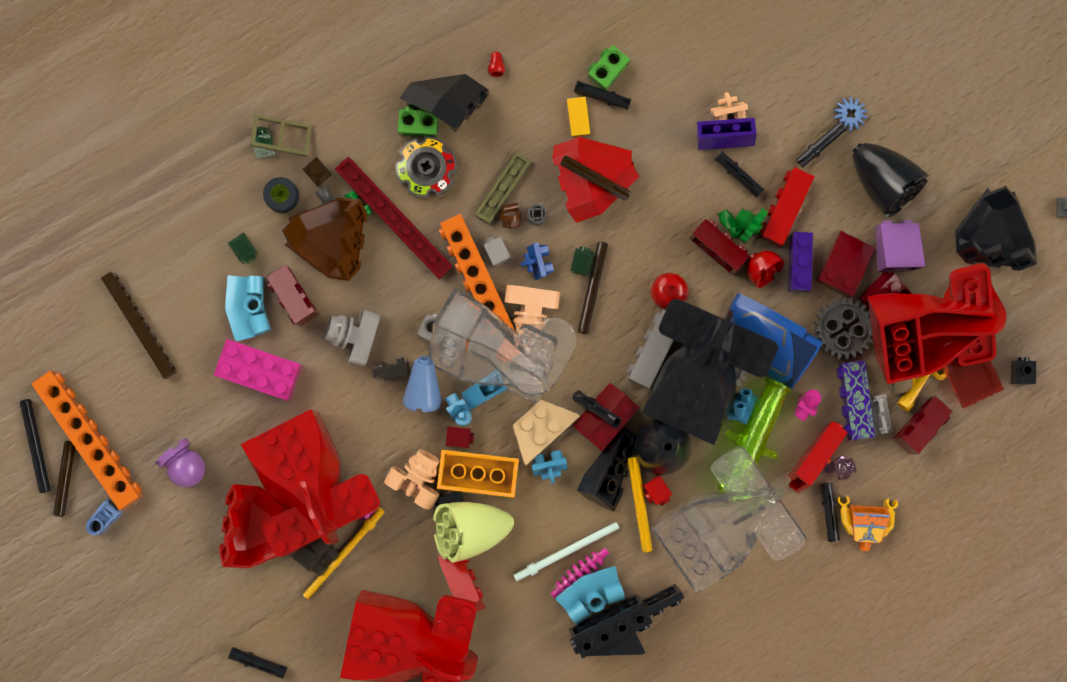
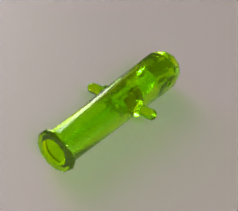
[718,378,792,501]

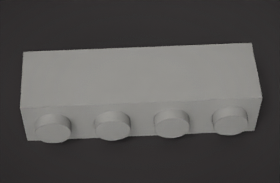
[627,310,673,389]

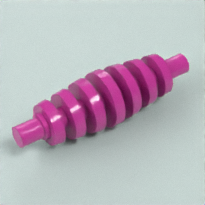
[550,548,609,599]

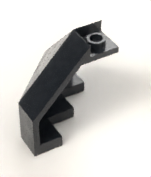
[400,74,489,132]
[955,186,1037,271]

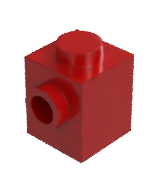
[643,475,673,506]

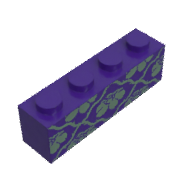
[837,361,875,440]

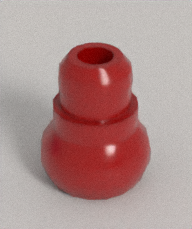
[487,52,505,77]

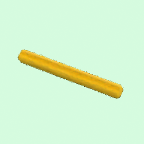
[628,457,653,553]

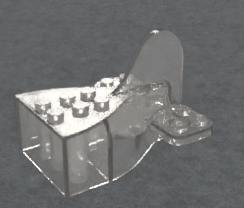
[428,288,576,403]
[651,447,806,594]

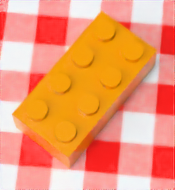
[437,450,519,498]

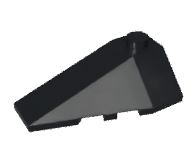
[577,426,635,512]

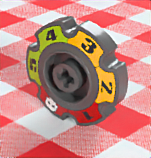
[396,137,457,199]

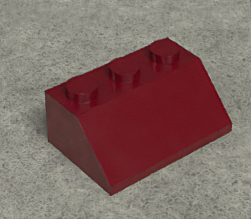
[689,219,749,275]
[572,383,640,451]

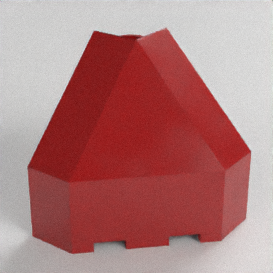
[552,137,640,223]
[219,484,289,568]

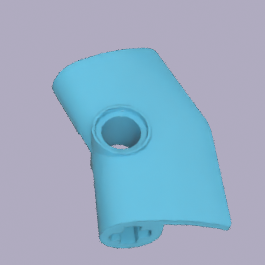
[225,275,271,341]
[555,566,625,625]

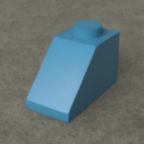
[461,372,508,410]

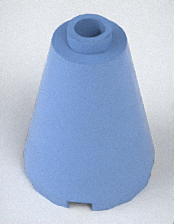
[403,356,442,412]

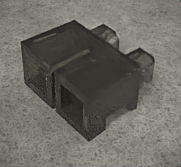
[372,357,411,382]
[292,538,340,576]

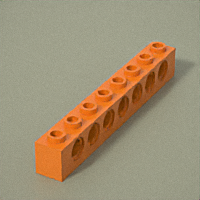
[438,214,525,363]
[31,370,143,510]

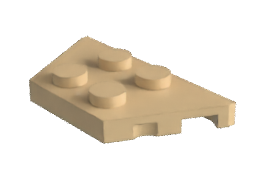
[512,400,580,466]

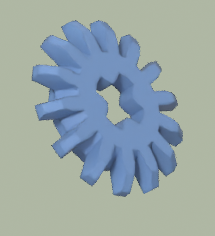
[834,97,868,131]

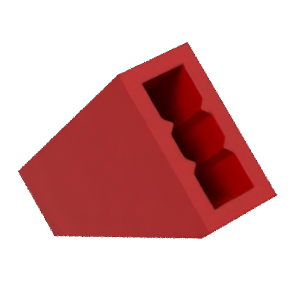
[783,421,848,493]

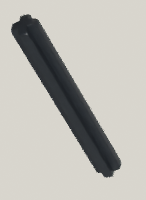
[20,399,51,493]

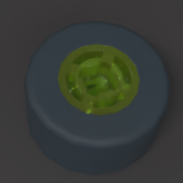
[263,177,299,213]

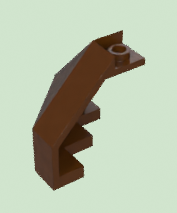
[282,198,367,281]

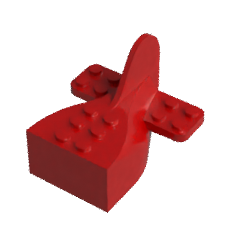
[868,263,1007,385]
[240,409,381,557]
[340,590,478,682]

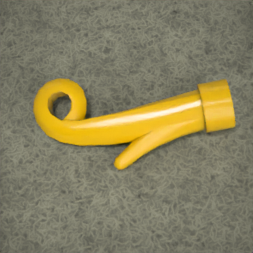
[896,366,949,412]

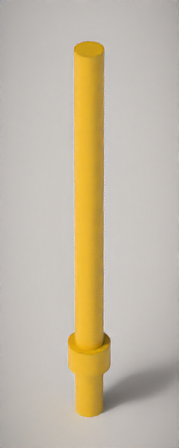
[303,507,385,599]

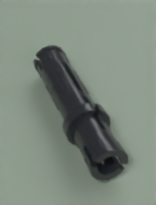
[574,80,631,110]
[796,121,847,168]
[714,151,764,198]
[572,390,621,428]
[821,482,840,542]
[228,647,287,679]

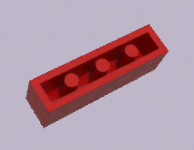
[759,167,815,247]

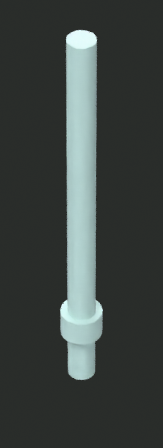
[514,522,620,581]

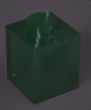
[228,232,259,264]
[570,246,594,277]

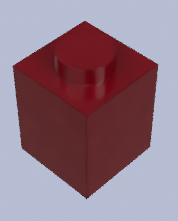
[446,426,474,448]

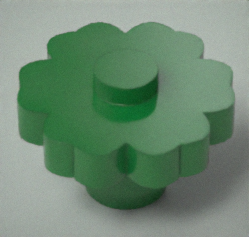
[733,208,768,244]

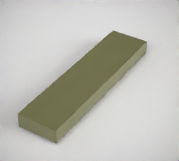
[474,151,532,225]

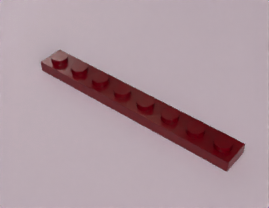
[335,156,453,280]

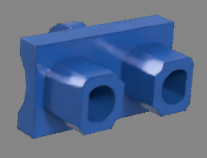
[520,243,554,280]

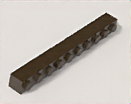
[101,272,177,379]

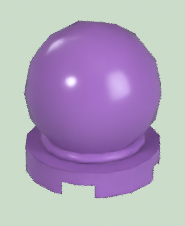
[155,438,205,487]

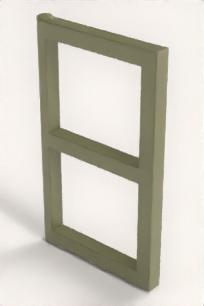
[250,115,312,157]

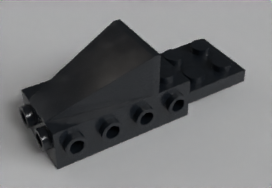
[569,584,684,659]

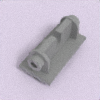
[870,394,892,435]

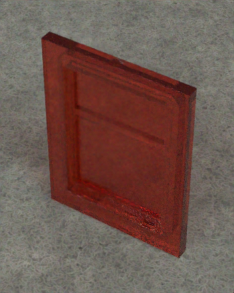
[944,358,1004,409]

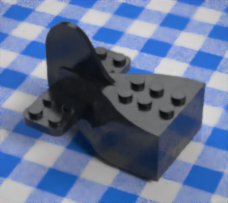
[642,298,778,445]

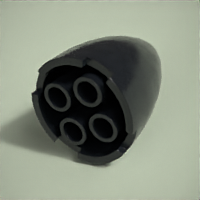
[853,143,929,218]
[633,419,691,476]

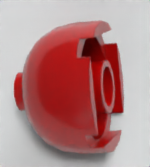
[746,250,785,288]
[650,272,689,310]

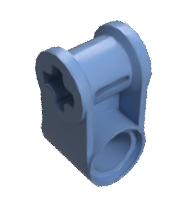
[86,499,123,535]

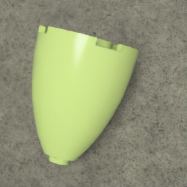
[433,502,514,563]

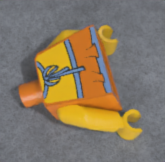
[837,496,898,551]

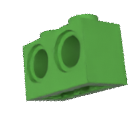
[587,45,630,90]
[398,107,438,138]

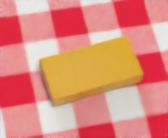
[567,97,590,137]

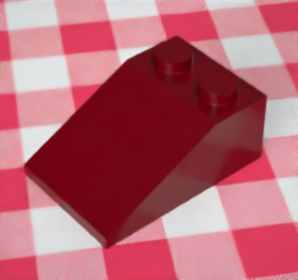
[815,231,875,299]

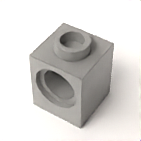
[484,236,511,267]
[417,313,445,344]

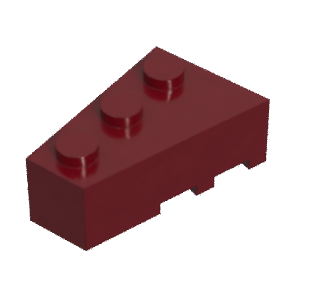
[892,396,953,454]

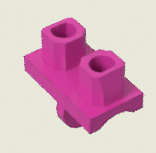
[795,389,821,421]

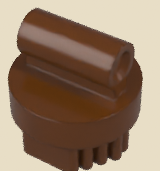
[500,203,522,229]

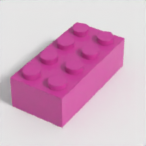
[214,339,303,401]

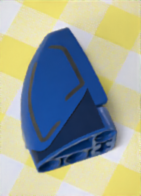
[730,293,823,390]

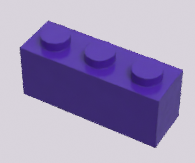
[696,118,756,150]
[788,232,813,292]

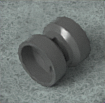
[528,204,547,226]

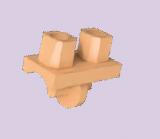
[710,92,748,120]

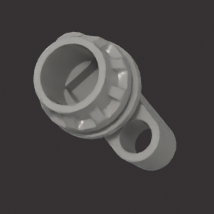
[324,309,380,367]

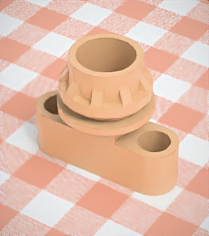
[505,285,560,336]
[384,449,440,510]

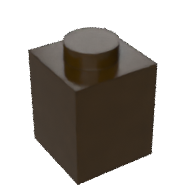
[302,157,332,187]

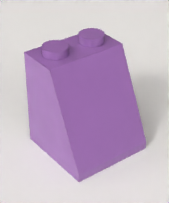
[876,220,925,272]

